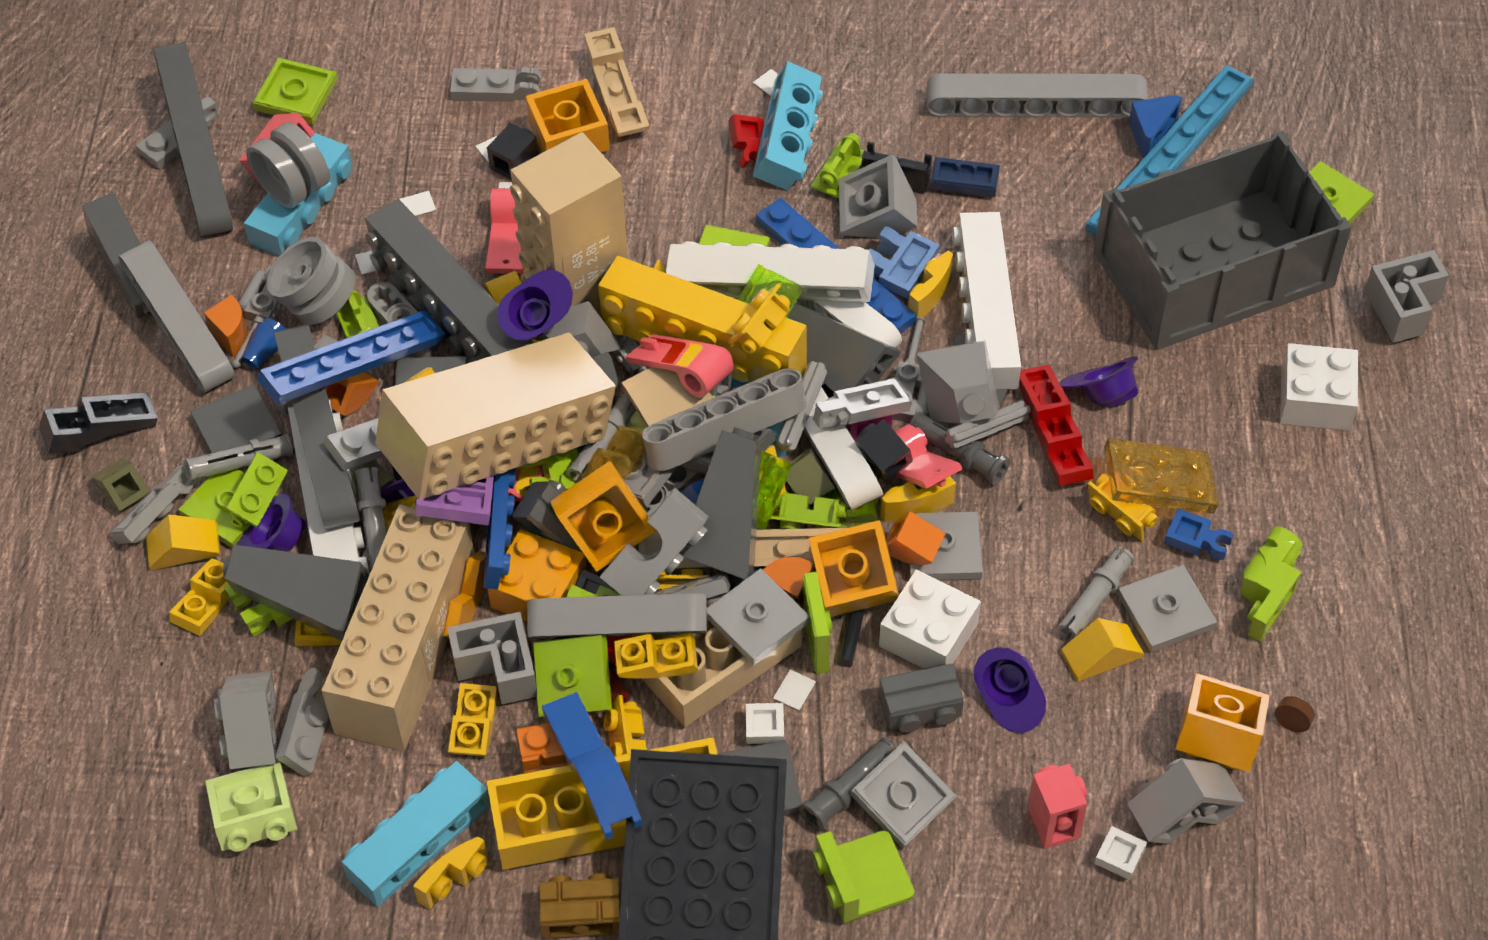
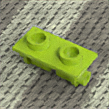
[811,133,864,198]
[336,289,379,338]
[226,452,288,527]
[770,492,848,529]

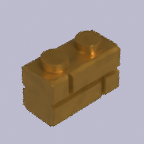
[540,873,621,939]

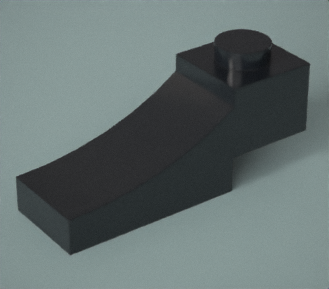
[39,392,158,454]

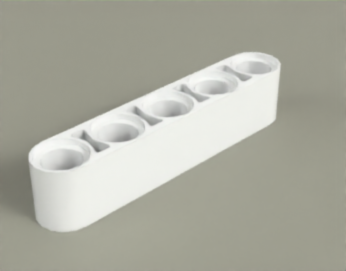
[790,244,902,348]
[803,387,883,511]

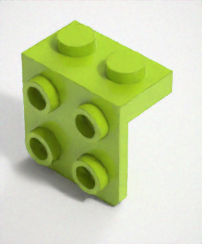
[812,831,914,923]

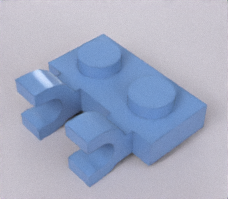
[869,226,940,299]

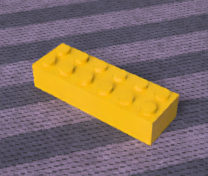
[598,255,807,383]
[487,737,718,870]

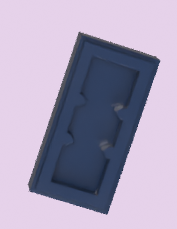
[930,157,1000,197]

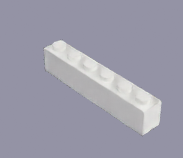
[952,212,1021,389]
[666,241,875,302]
[288,400,370,575]

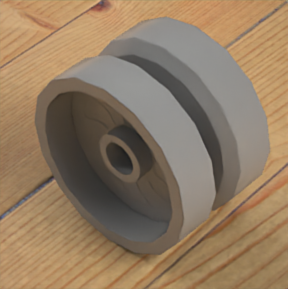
[246,122,330,209]
[267,237,355,325]

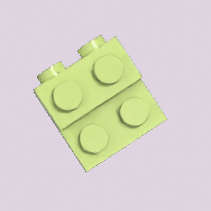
[205,760,298,852]

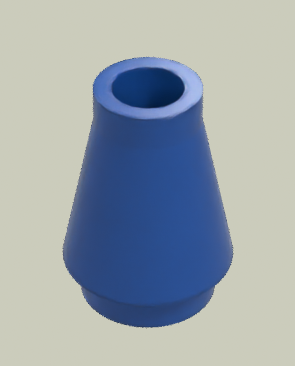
[241,318,286,370]

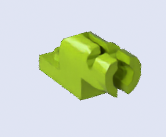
[1240,526,1303,643]

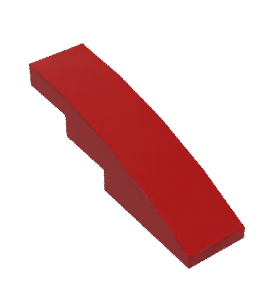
[1019,364,1093,486]

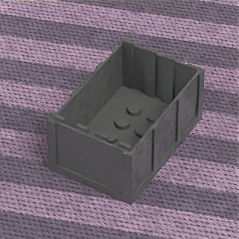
[1094,131,1352,351]

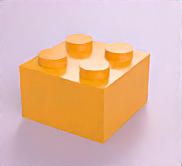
[525,79,610,153]
[550,461,657,571]
[809,520,899,617]
[487,529,587,622]
[1176,673,1270,772]

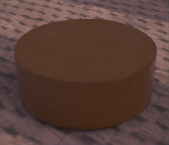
[1275,696,1315,732]

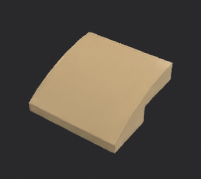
[621,367,713,428]

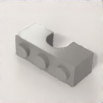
[600,488,709,596]

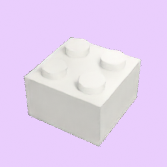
[1280,343,1358,431]
[879,570,981,669]

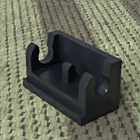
[861,141,932,194]

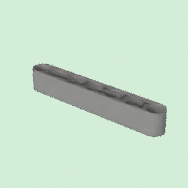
[926,73,1148,117]

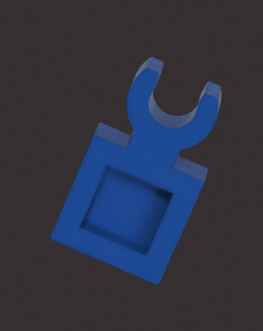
[1164,508,1233,560]

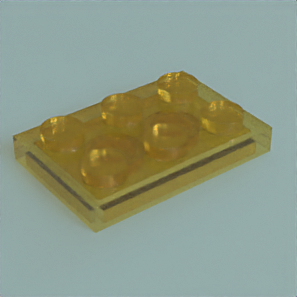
[1104,438,1219,514]

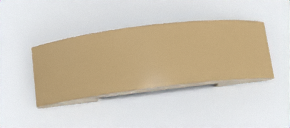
[584,27,649,137]

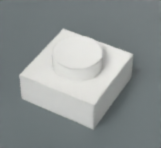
[746,703,784,744]
[1095,826,1147,880]

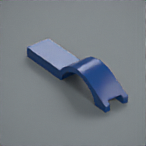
[542,692,643,840]

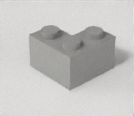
[1364,250,1449,343]
[447,612,537,704]
[214,671,278,769]
[1127,758,1245,844]

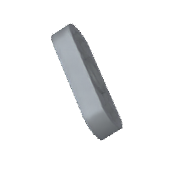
[367,282,438,358]

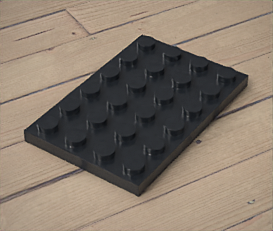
[618,749,787,940]

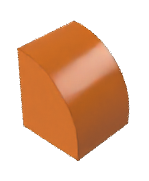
[204,294,247,357]
[325,372,378,416]
[886,511,946,565]
[763,557,816,601]

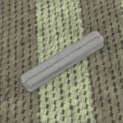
[776,361,827,452]
[945,401,1031,449]

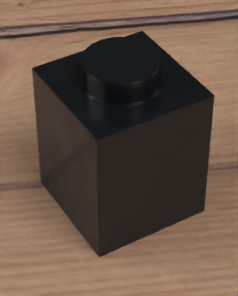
[487,123,538,180]
[856,419,913,483]

